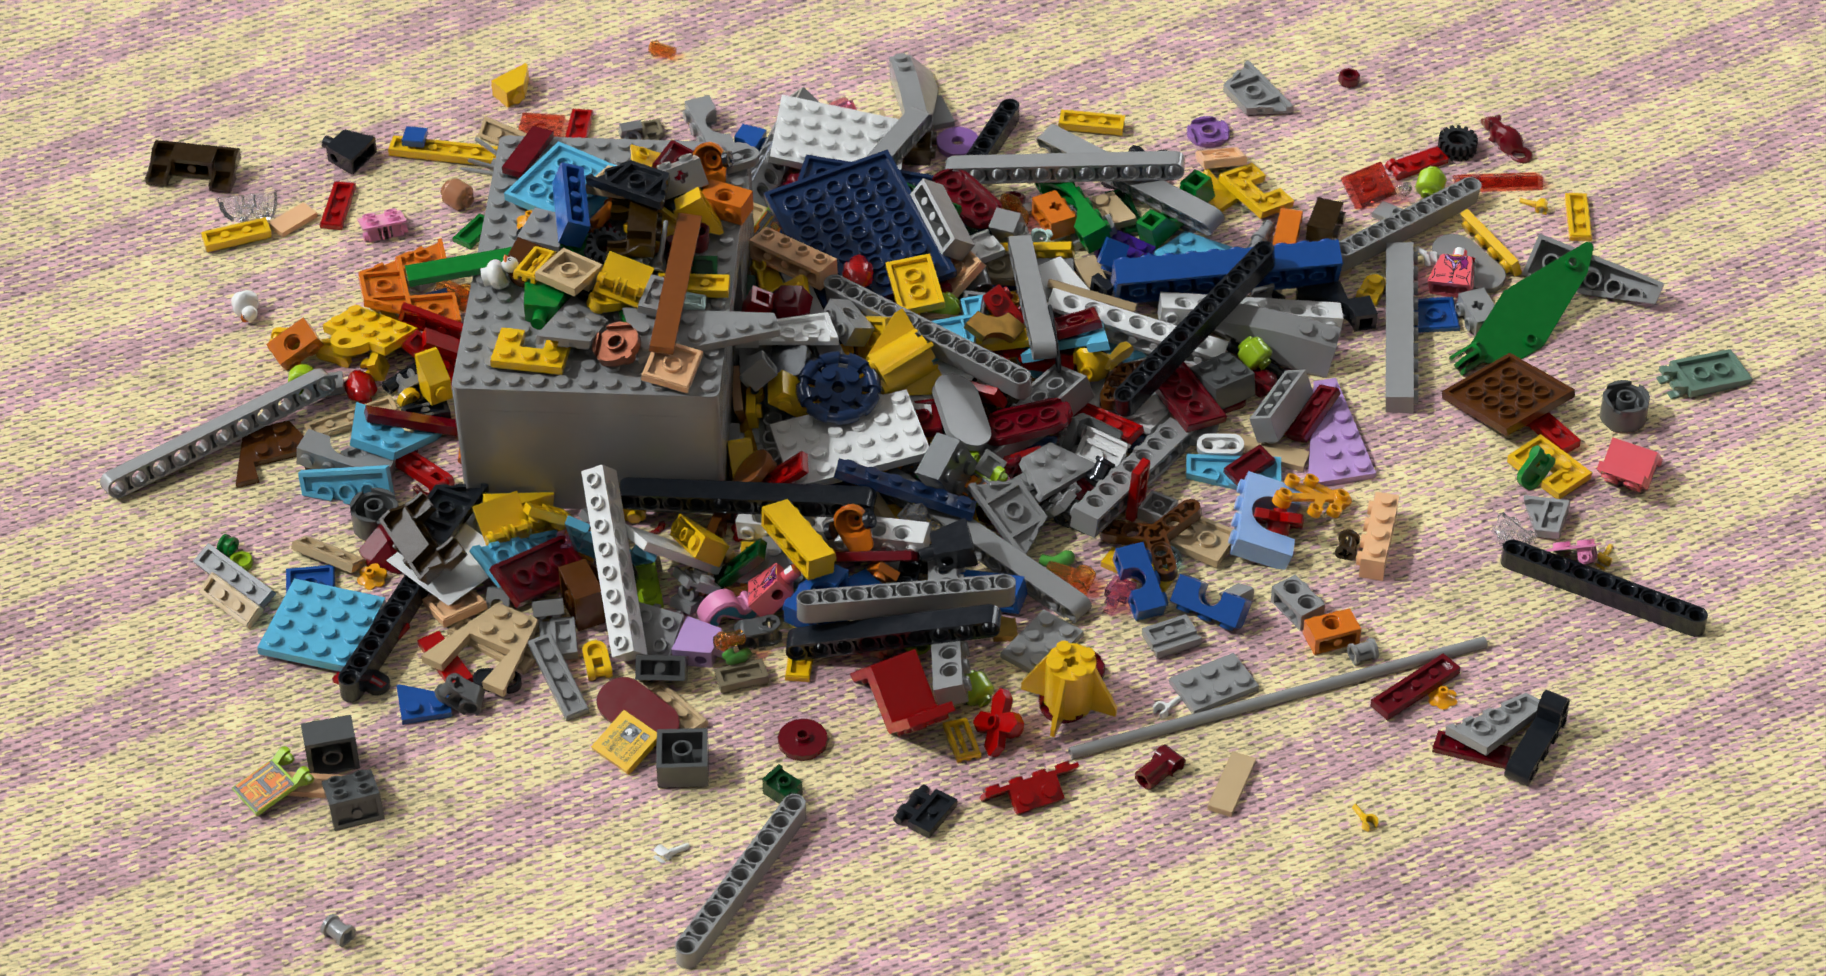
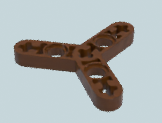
[1085,346,1144,411]
[1099,499,1202,582]

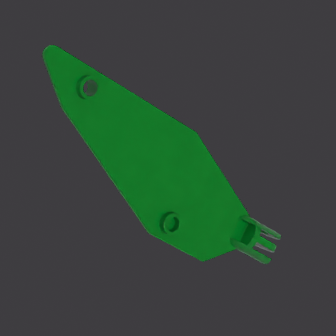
[1449,242,1594,376]

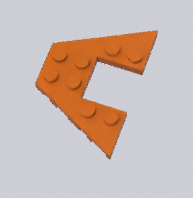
[358,238,461,322]

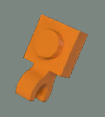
[867,561,900,583]

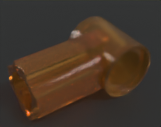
[434,280,471,312]
[1046,561,1096,595]

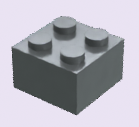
[1190,351,1255,410]
[915,433,977,496]
[301,715,360,774]
[656,728,709,788]

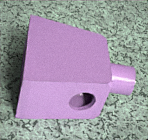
[672,616,734,668]

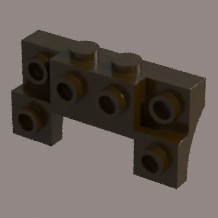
[145,140,241,193]
[606,198,662,258]
[379,492,468,585]

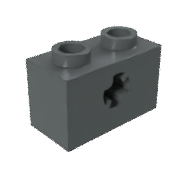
[635,655,688,681]

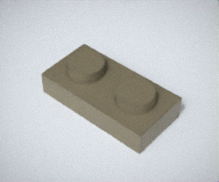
[714,658,769,693]

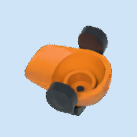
[692,142,734,189]
[823,504,877,552]

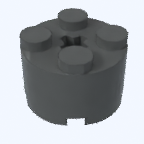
[1600,380,1650,433]
[350,488,398,541]

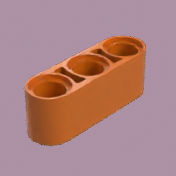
[1273,208,1303,245]

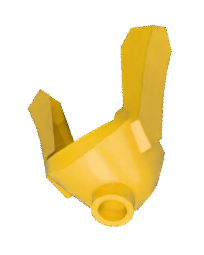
[1073,341,1134,382]

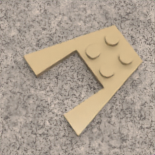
[421,603,539,697]

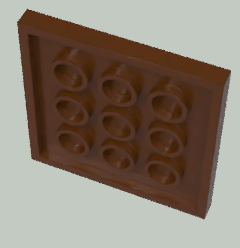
[1442,353,1575,436]

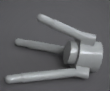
[460,137,497,176]
[643,220,668,276]

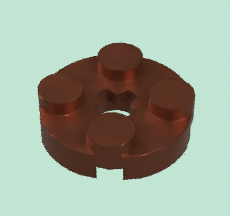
[592,322,641,367]

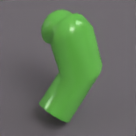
[1039,550,1075,571]
[722,648,752,665]

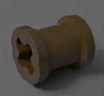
[1335,529,1360,561]

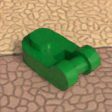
[1517,445,1556,490]

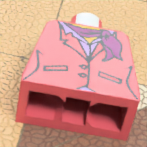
[1428,247,1474,298]
[748,563,801,617]

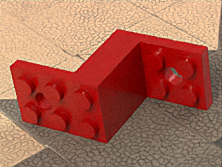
[850,649,955,736]

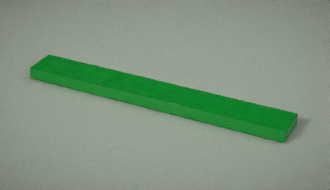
[405,233,590,287]

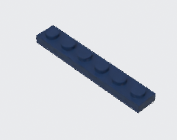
[833,458,976,521]

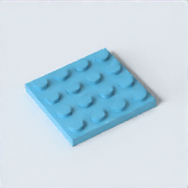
[504,141,617,219]
[257,578,386,672]

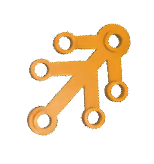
[1272,473,1352,518]

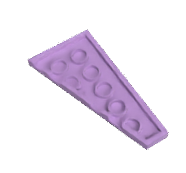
[1308,378,1376,486]

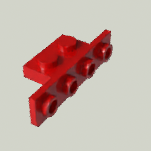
[980,761,1080,815]

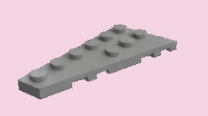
[622,308,781,364]

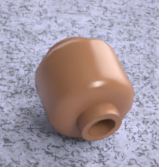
[440,178,474,211]

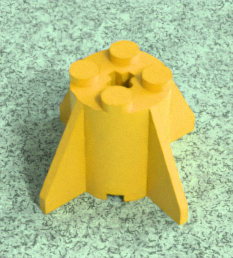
[866,308,942,396]
[1021,640,1117,738]

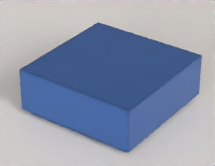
[401,126,428,148]

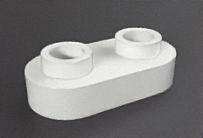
[1197,433,1244,456]

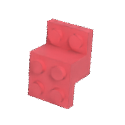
[1597,437,1663,493]

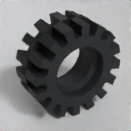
[1438,125,1478,162]
[584,227,626,265]

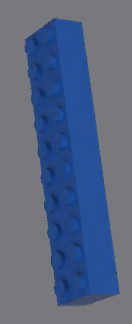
[1111,238,1343,303]

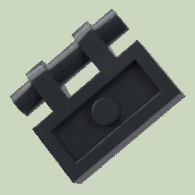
[893,784,957,838]

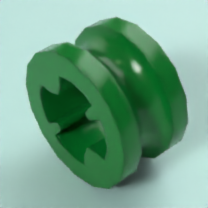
[216,534,239,558]

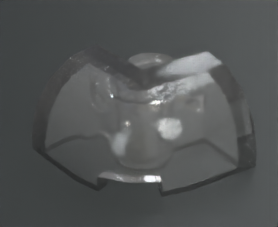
[218,192,277,223]

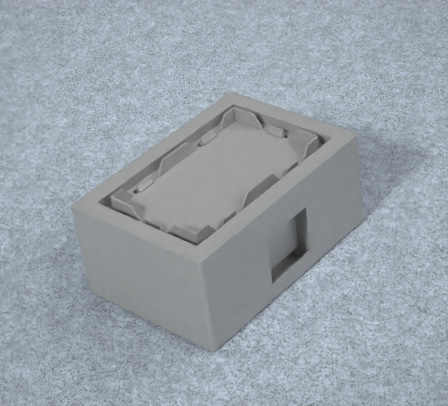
[452,135,754,514]

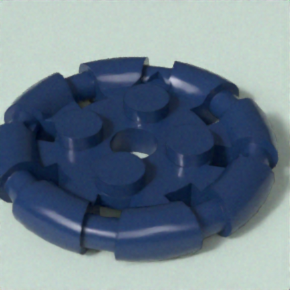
[796,351,881,425]

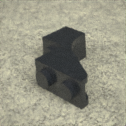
[1296,281,1378,332]

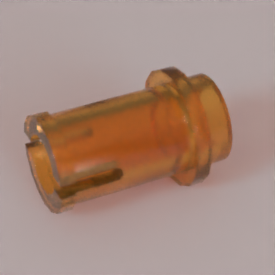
[648,40,676,60]
[713,629,746,651]

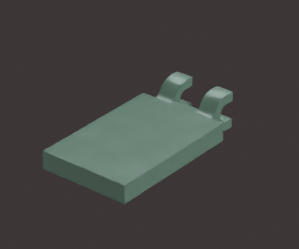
[1656,349,1752,399]

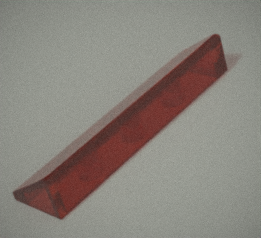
[1452,172,1543,192]

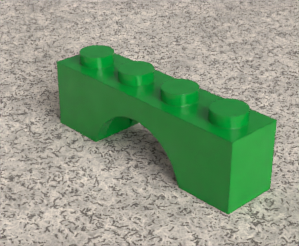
[1136,169,1215,249]

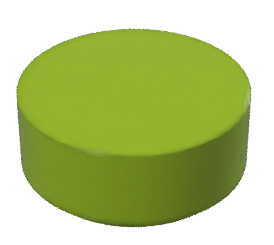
[229,551,253,571]

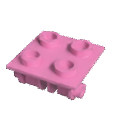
[357,208,408,243]
[1547,538,1601,564]

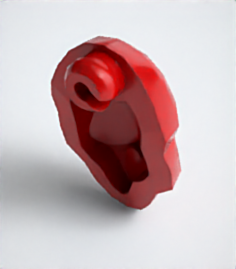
[842,254,873,287]
[344,370,378,404]

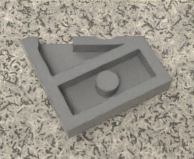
[516,207,560,252]

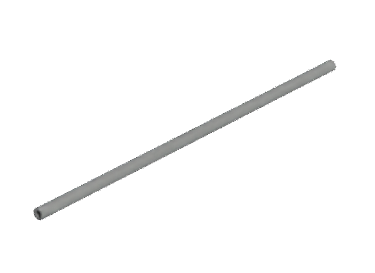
[1068,636,1488,759]

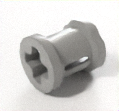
[1347,638,1379,665]
[320,914,356,947]

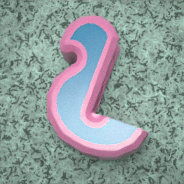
[697,589,758,626]

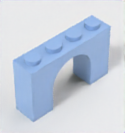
[1228,471,1302,570]

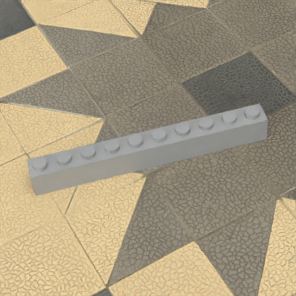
[1386,242,1418,414]

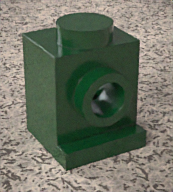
[762,764,803,804]

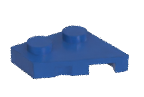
[396,684,452,725]

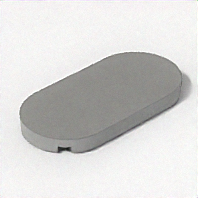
[1432,234,1506,293]
[932,373,991,451]

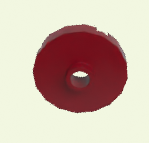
[778,718,828,761]

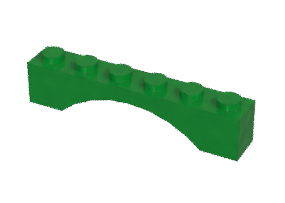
[1034,182,1112,254]

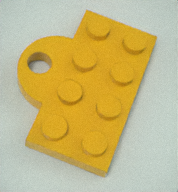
[322,305,418,356]

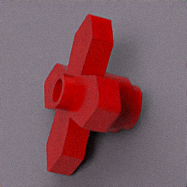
[1254,507,1304,537]
[973,688,1025,757]

